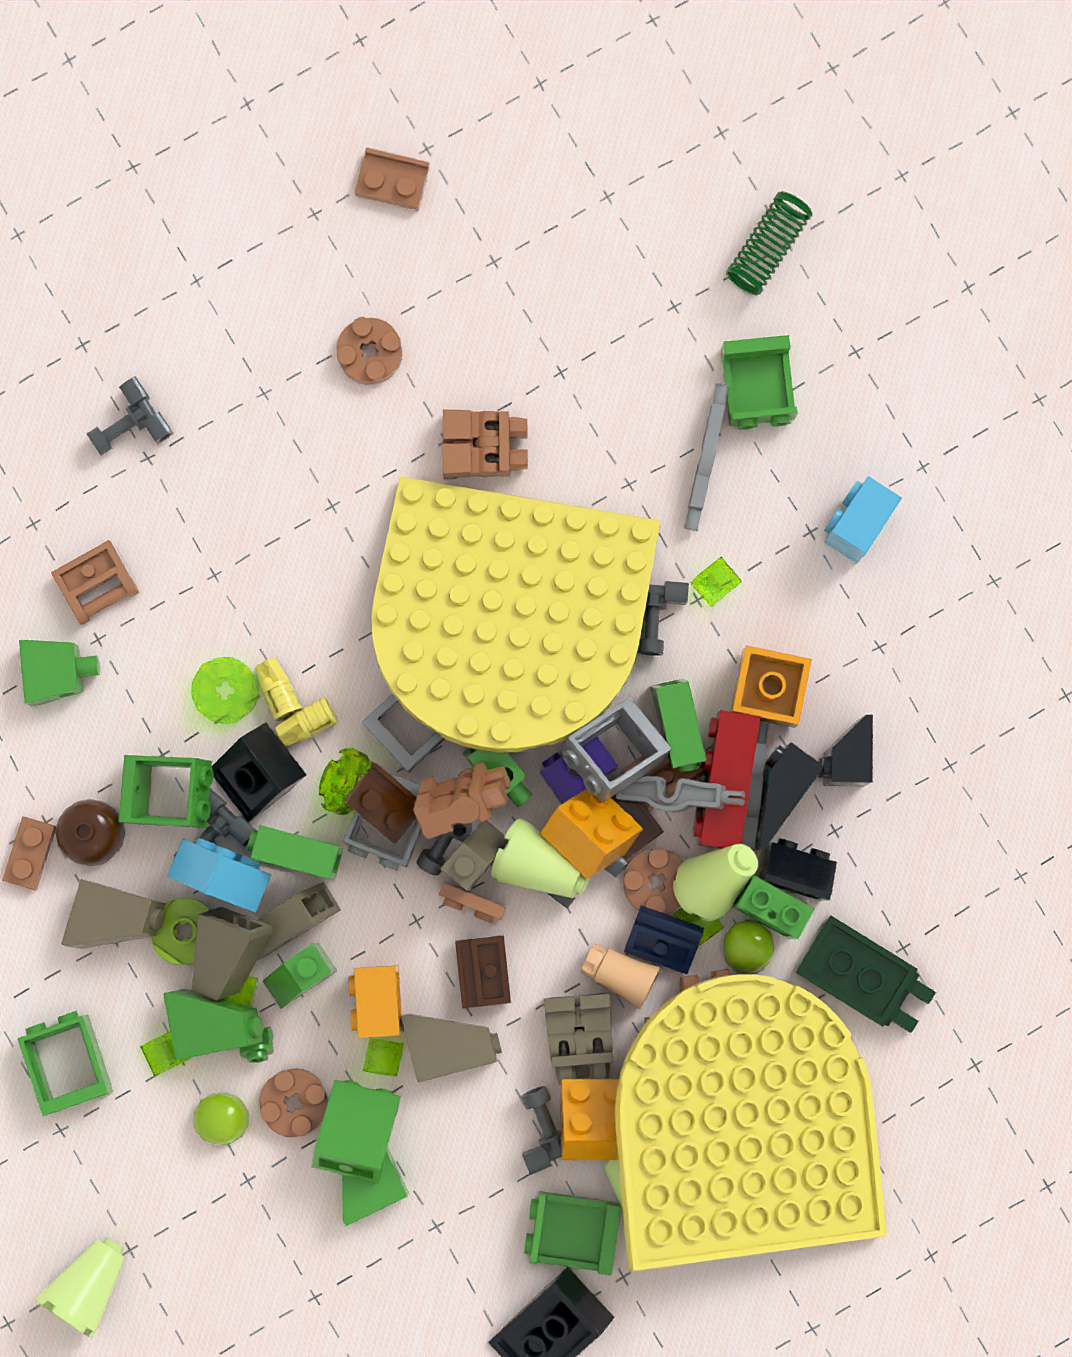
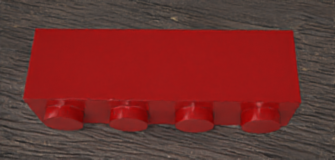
[693,710,761,849]

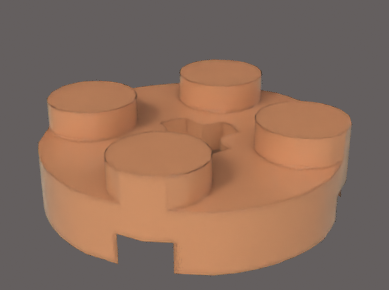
[336,317,402,385]
[623,848,683,914]
[259,1068,328,1137]

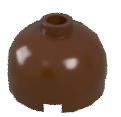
[55,799,125,866]

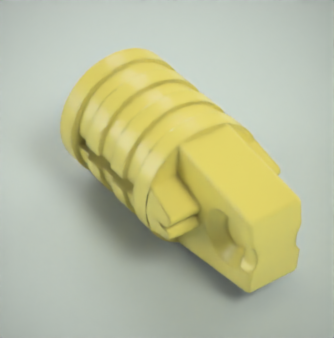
[255,658,302,721]
[275,697,339,746]

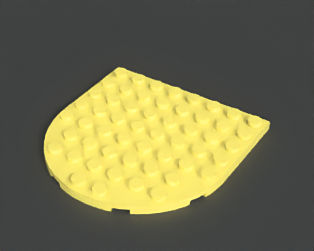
[371,476,661,753]
[615,974,887,1271]

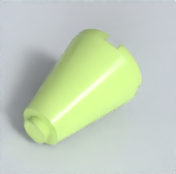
[491,819,590,898]
[673,844,758,921]
[34,1237,125,1339]

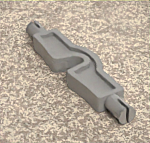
[684,383,729,531]
[742,722,769,852]
[610,776,745,813]

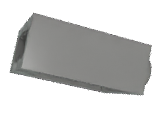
[362,694,445,773]
[561,697,672,803]
[343,773,422,871]

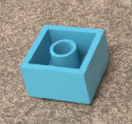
[824,476,902,563]
[167,837,271,913]

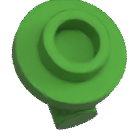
[239,1027,274,1063]

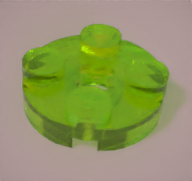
[191,657,259,724]
[319,748,373,816]

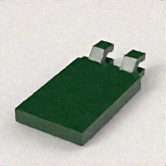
[796,915,936,1033]

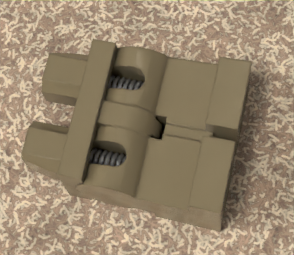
[543,993,613,1085]

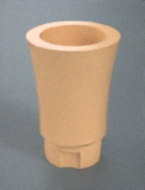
[580,944,661,1010]

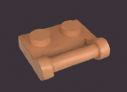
[51,540,140,625]

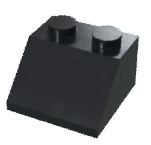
[818,714,873,787]
[211,723,307,822]
[759,838,837,901]

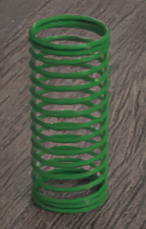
[726,191,813,295]

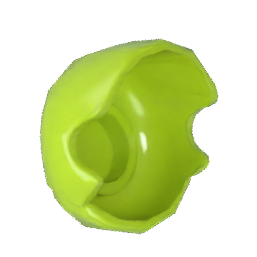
[724,920,774,975]
[193,1093,249,1145]

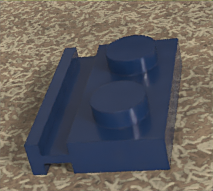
[624,905,704,975]

